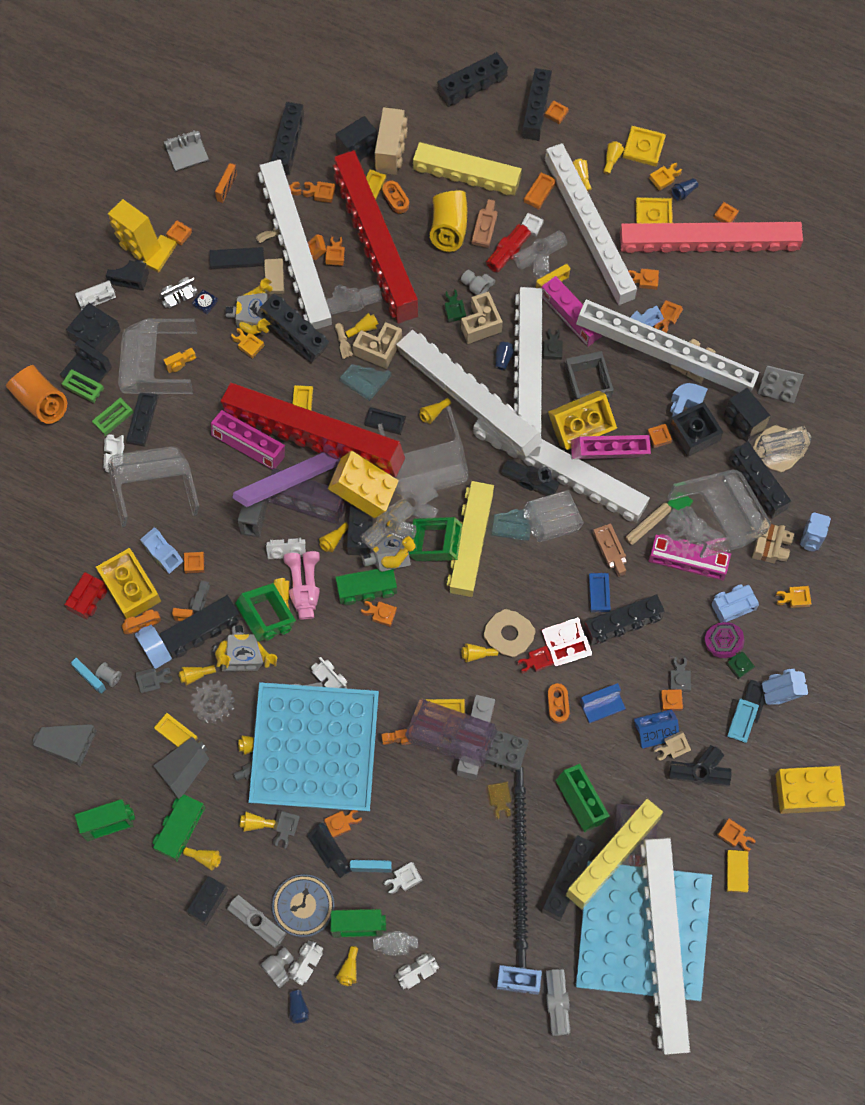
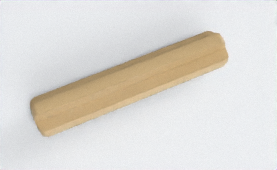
[626,503,671,545]

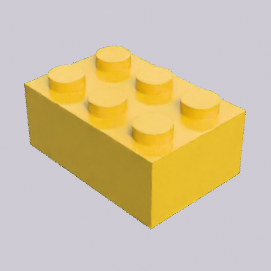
[108,199,161,262]
[548,391,617,450]
[328,451,399,518]
[96,548,161,619]
[776,766,845,814]

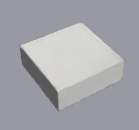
[521,213,544,237]

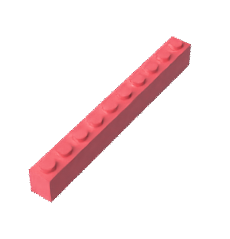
[620,222,803,253]

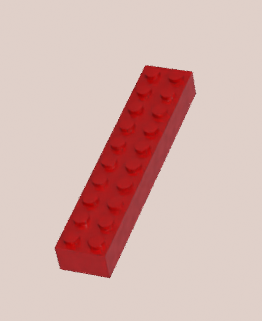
[332,150,418,324]
[221,382,405,478]

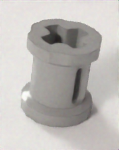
[95,662,122,687]

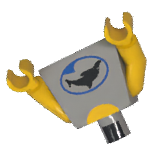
[226,278,273,335]
[362,518,415,571]
[215,625,277,671]

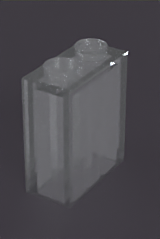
[755,426,811,466]
[523,490,584,543]

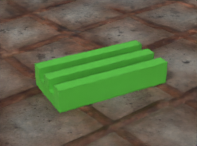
[62,369,104,403]
[92,398,134,436]

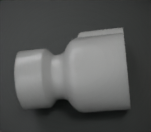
[460,270,495,295]
[260,947,294,988]

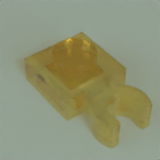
[488,782,511,820]

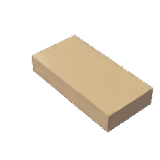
[265,258,284,294]

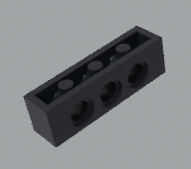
[522,68,552,141]
[271,102,305,176]
[542,835,595,922]

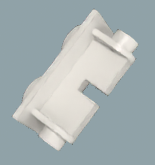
[75,281,116,309]
[103,435,124,476]
[266,538,306,559]
[311,657,347,689]
[288,941,323,985]
[395,954,439,990]

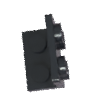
[60,339,112,394]

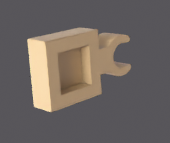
[653,731,691,760]

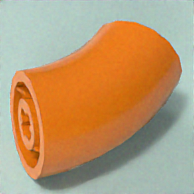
[6,365,67,424]

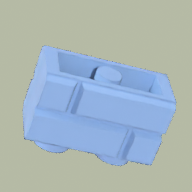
[800,512,831,551]
[712,584,759,623]
[762,669,808,705]
[497,965,542,995]

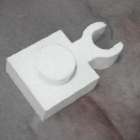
[384,862,423,894]

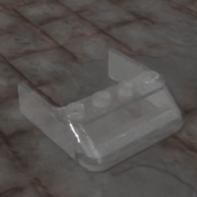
[118,319,197,394]
[378,406,469,498]
[107,446,199,527]
[667,470,771,558]

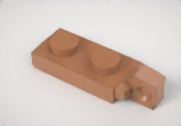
[472,199,497,248]
[593,523,626,577]

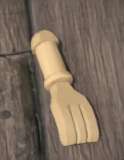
[256,228,280,243]
[335,323,353,359]

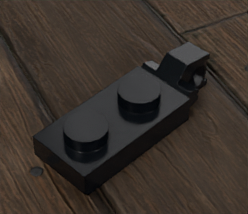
[308,823,352,878]

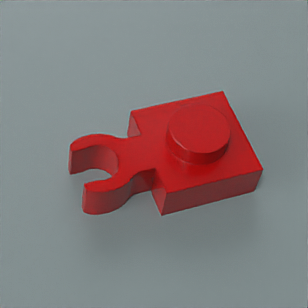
[518,646,554,673]

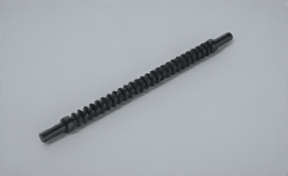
[514,767,528,969]

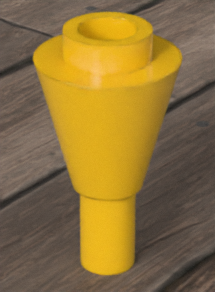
[603,141,624,175]
[572,159,592,192]
[345,313,379,338]
[419,398,451,424]
[319,523,349,552]
[274,578,290,610]
[461,643,498,663]
[179,665,216,686]
[238,735,255,755]
[240,811,276,832]
[183,847,221,870]
[336,946,358,986]

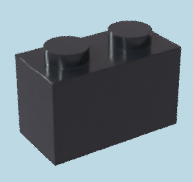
[187,876,228,926]

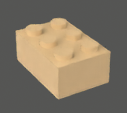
[375,107,408,175]

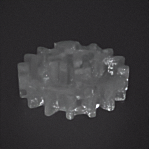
[664,516,707,558]
[191,680,235,724]
[373,931,418,956]

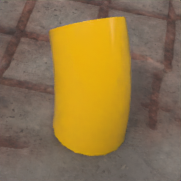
[430,191,467,252]

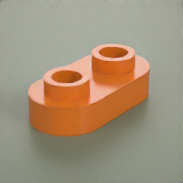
[382,181,409,213]
[122,610,161,634]
[548,683,570,724]

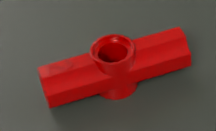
[486,224,531,272]

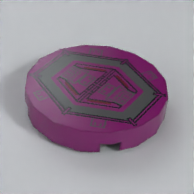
[705,622,745,658]

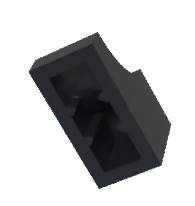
[106,260,149,291]

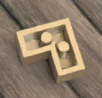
[461,291,503,344]
[353,322,402,369]

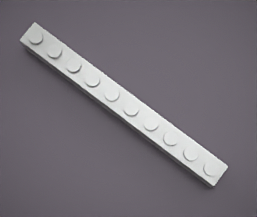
[545,143,637,305]
[258,160,332,329]
[513,287,542,456]
[576,299,759,393]
[396,330,542,457]
[473,419,650,523]
[640,838,690,1054]

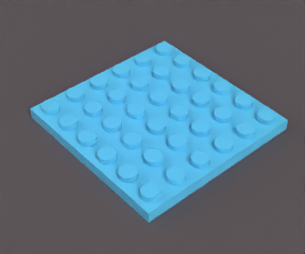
[249,682,379,812]
[576,861,712,1001]

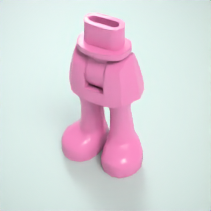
[283,551,320,620]

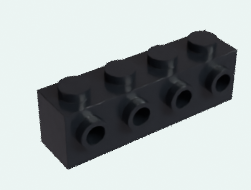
[437,52,508,106]
[257,293,329,363]
[729,441,791,518]
[347,503,373,556]
[584,594,665,645]
[160,595,241,659]

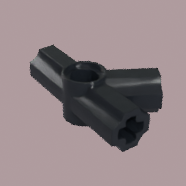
[502,459,560,498]
[669,745,732,787]

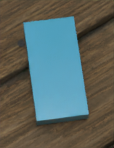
[71,658,106,694]
[727,699,759,743]
[350,860,392,873]

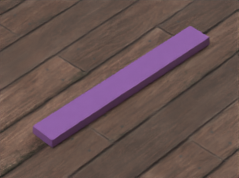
[233,452,341,507]

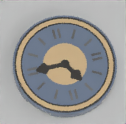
[273,875,334,937]

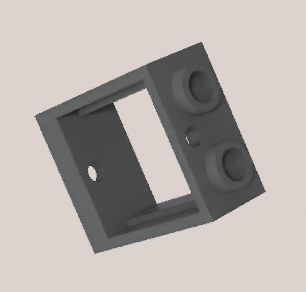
[565,351,614,400]

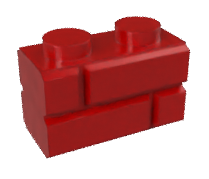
[64,572,107,620]

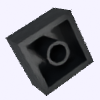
[335,116,377,162]
[66,302,121,353]
[724,388,771,442]
[669,402,723,457]

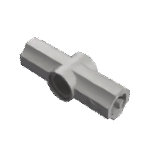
[227,895,286,948]
[546,969,570,1036]

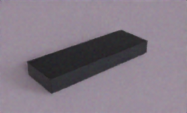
[209,247,265,269]
[126,391,159,447]

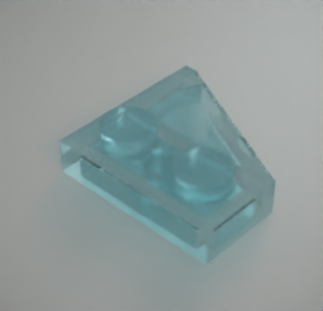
[340,364,391,401]
[492,505,534,541]

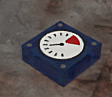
[192,290,218,315]

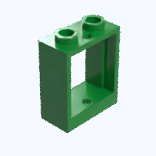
[408,517,463,561]
[235,583,296,642]
[75,799,136,842]
[331,909,386,938]

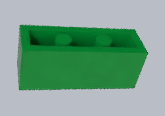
[336,569,397,605]
[555,764,609,832]
[153,794,206,862]

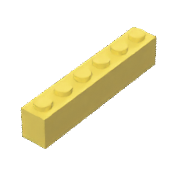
[413,142,522,196]
[447,481,494,597]
[566,799,663,909]

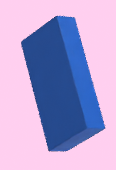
[589,573,611,612]

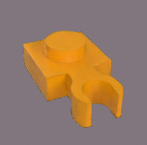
[649,163,682,191]
[231,328,264,359]
[164,348,196,373]
[775,586,811,608]

